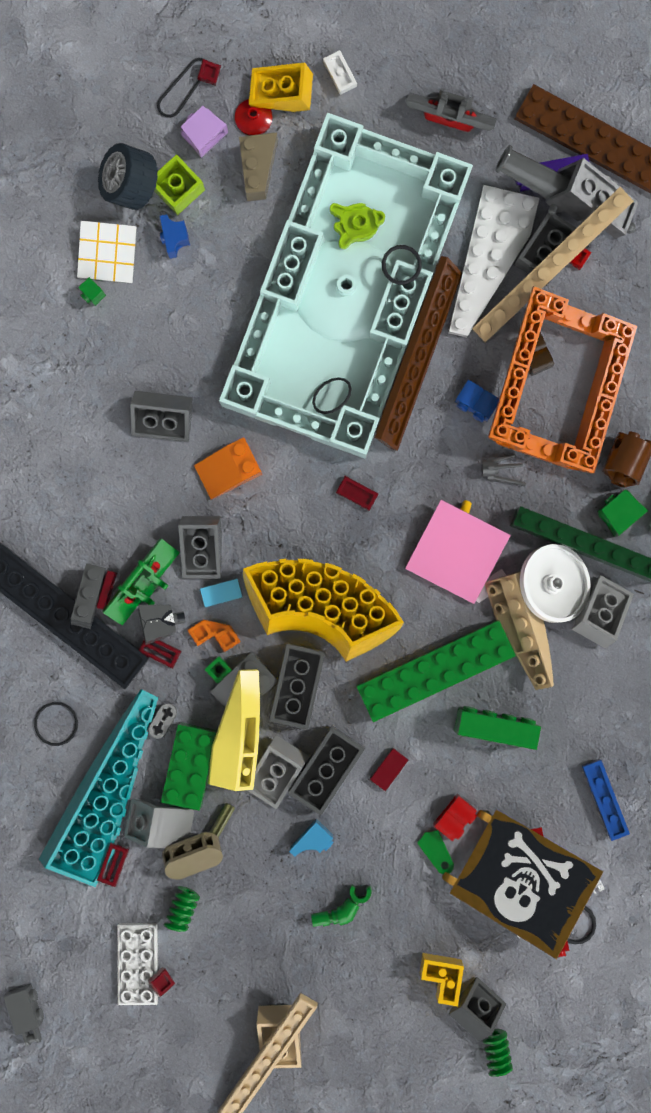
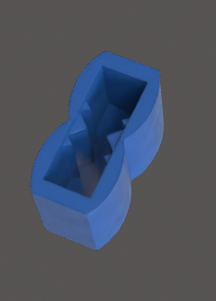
[455,380,499,422]

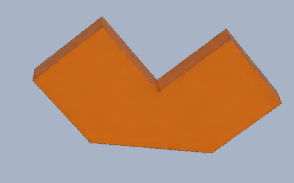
[188,620,241,652]

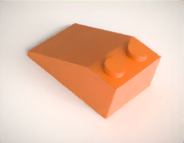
[194,437,263,500]

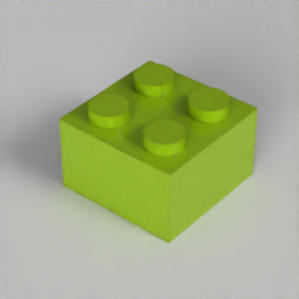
[154,154,205,216]

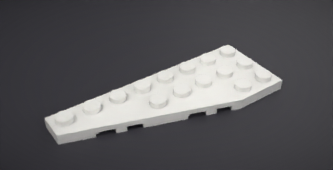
[448,185,539,338]

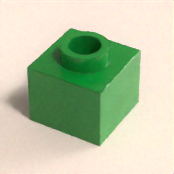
[78,277,106,306]
[204,656,233,684]

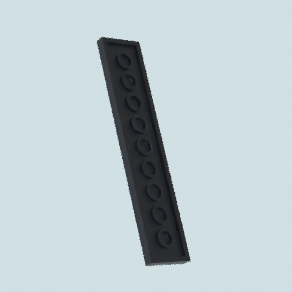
[0,542,150,689]

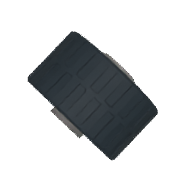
[98,143,158,210]

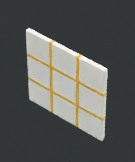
[77,221,137,283]

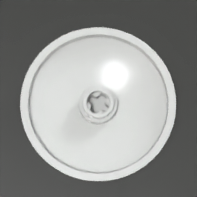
[520,544,591,623]

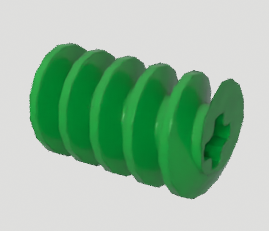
[163,886,200,932]
[483,1029,513,1077]

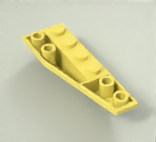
[208,669,260,791]

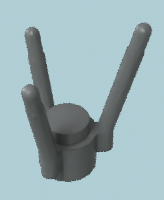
[482,454,526,486]

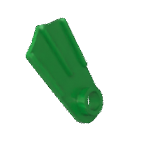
[417,830,454,874]

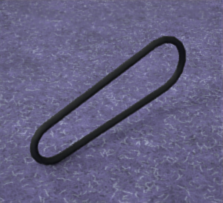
[157,58,203,118]

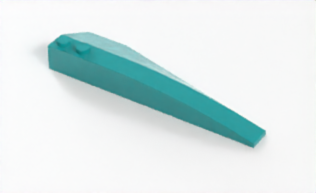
[39,689,158,887]

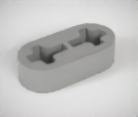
[149,703,177,739]

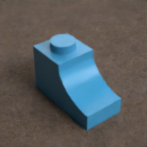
[289,819,334,857]

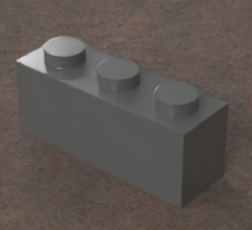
[71,563,106,629]

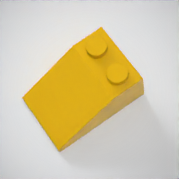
[249,62,313,112]

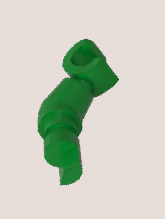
[311,884,372,927]

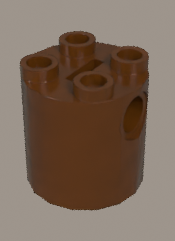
[602,431,651,488]

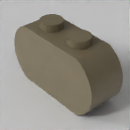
[162,832,223,880]

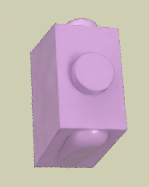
[181,106,228,158]

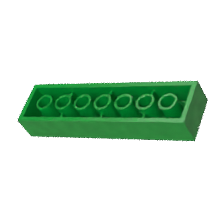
[356,620,516,723]

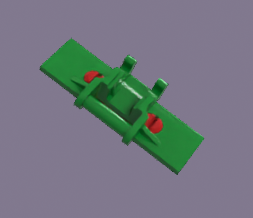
[102,538,180,625]

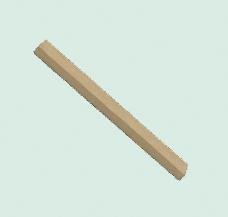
[218,993,318,1113]

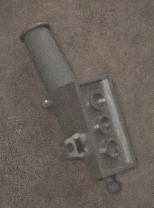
[495,145,638,239]

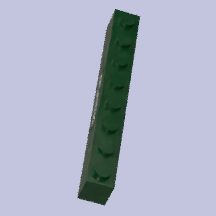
[510,506,651,582]

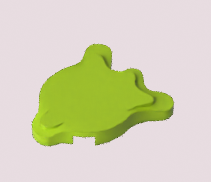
[330,203,385,249]

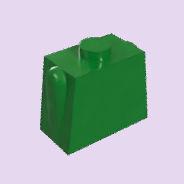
[597,490,648,537]

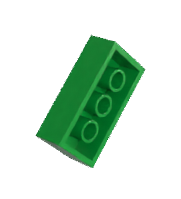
[454,706,541,750]
[161,722,217,811]

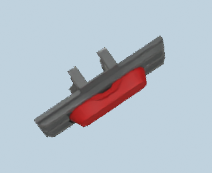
[405,88,497,132]

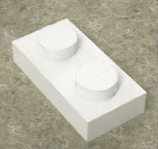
[323,50,357,95]

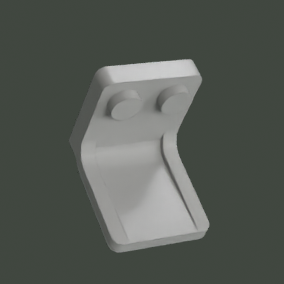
[125,799,194,848]

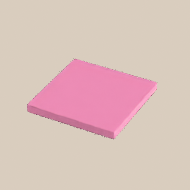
[405,500,511,604]

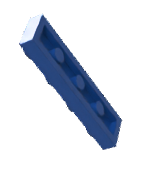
[582,759,630,841]

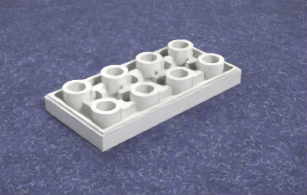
[117,923,158,1005]

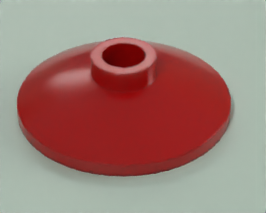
[235,99,273,136]

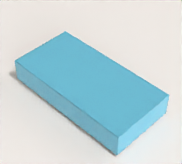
[200,579,243,607]

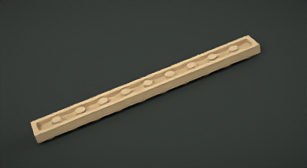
[472,187,634,342]

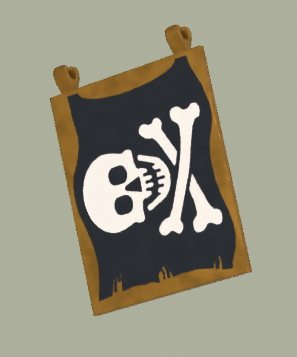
[442,810,603,960]

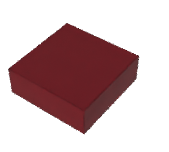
[197,59,221,86]
[148,967,175,997]

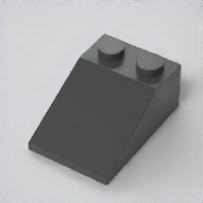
[178,516,222,579]
[210,652,279,708]

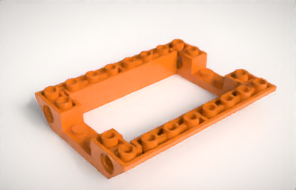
[488,286,637,474]

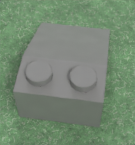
[572,575,634,649]
[247,735,309,809]

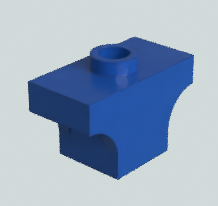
[160,214,190,259]

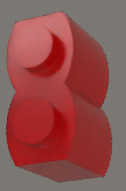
[433,794,477,841]

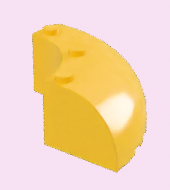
[243,559,404,662]

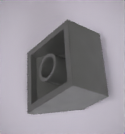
[449,977,506,1041]

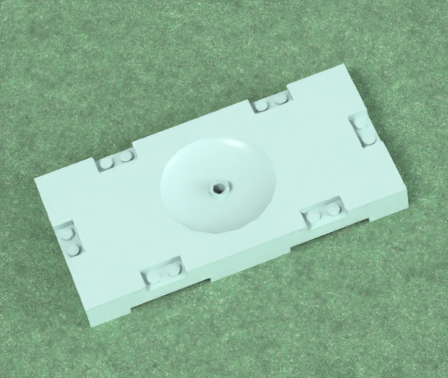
[219,113,473,459]

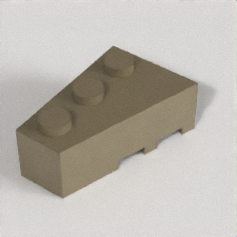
[239,132,278,201]

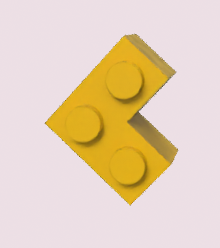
[419,953,464,1006]

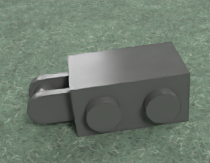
[4,984,44,1046]

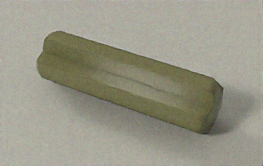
[210,803,235,838]

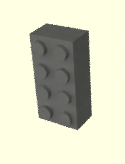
[270,643,325,730]
[288,725,365,815]

